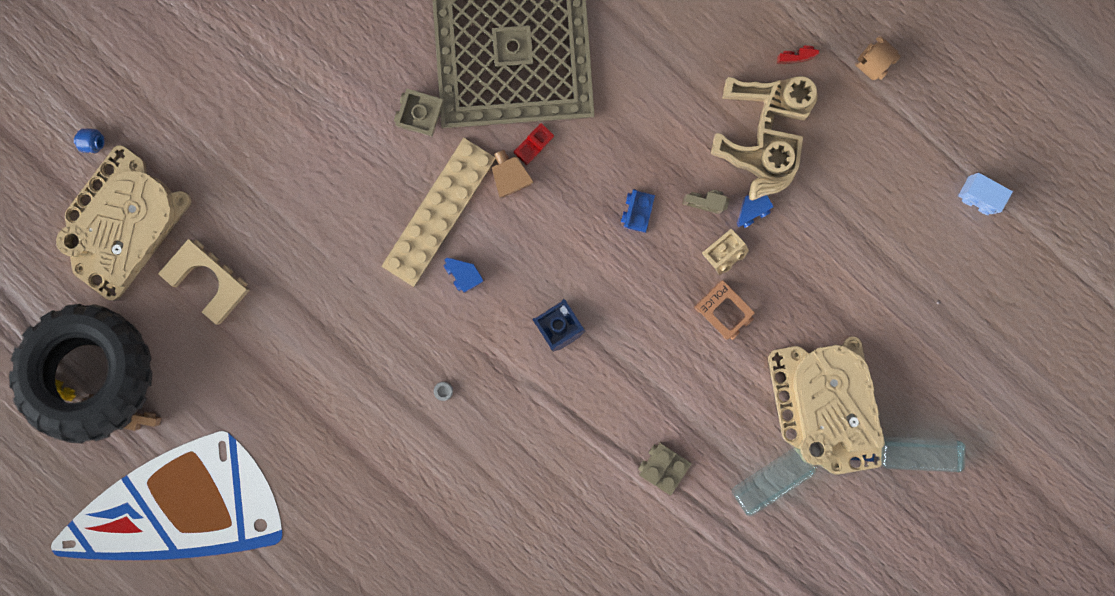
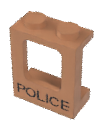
[694,280,755,340]

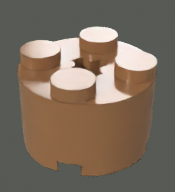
[855,36,901,80]

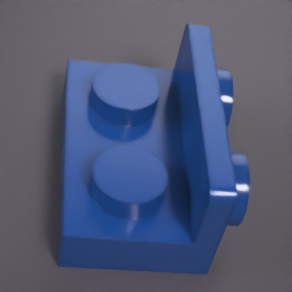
[621,189,655,233]

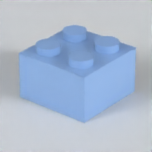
[958,173,1013,215]

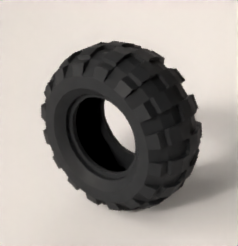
[9,303,153,444]

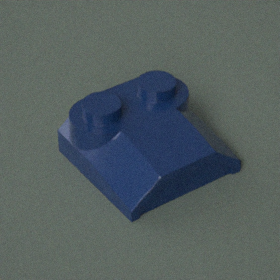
[532,299,585,352]

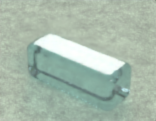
[878,436,966,472]
[732,448,816,516]

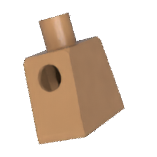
[492,150,533,199]

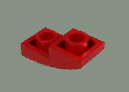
[777,45,819,64]

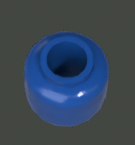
[74,128,105,154]

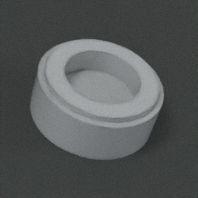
[434,382,453,401]

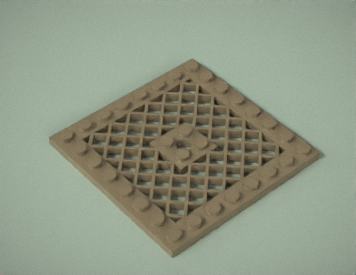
[432,0,594,129]

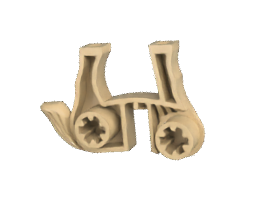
[711,76,818,200]

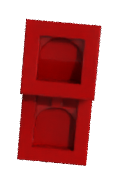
[513,123,554,166]

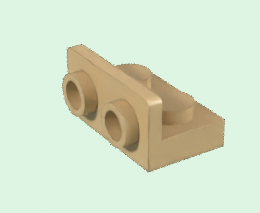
[702,229,749,275]

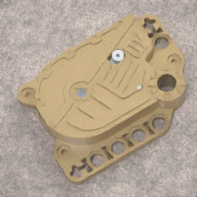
[56,146,191,300]
[768,337,884,474]

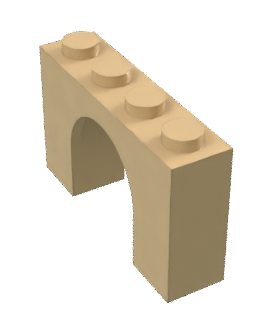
[158,239,250,325]

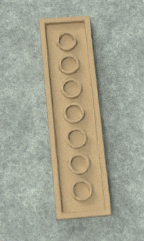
[381,138,496,287]

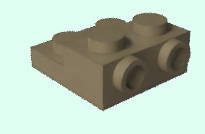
[394,89,444,137]
[682,189,730,214]
[638,442,692,496]

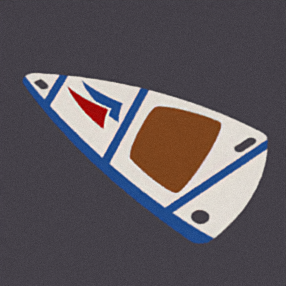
[51,431,282,560]

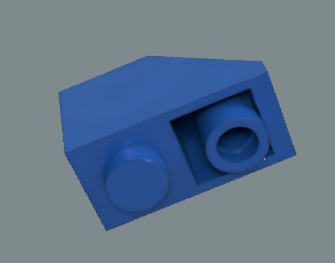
[737,195,774,228]
[443,258,484,293]

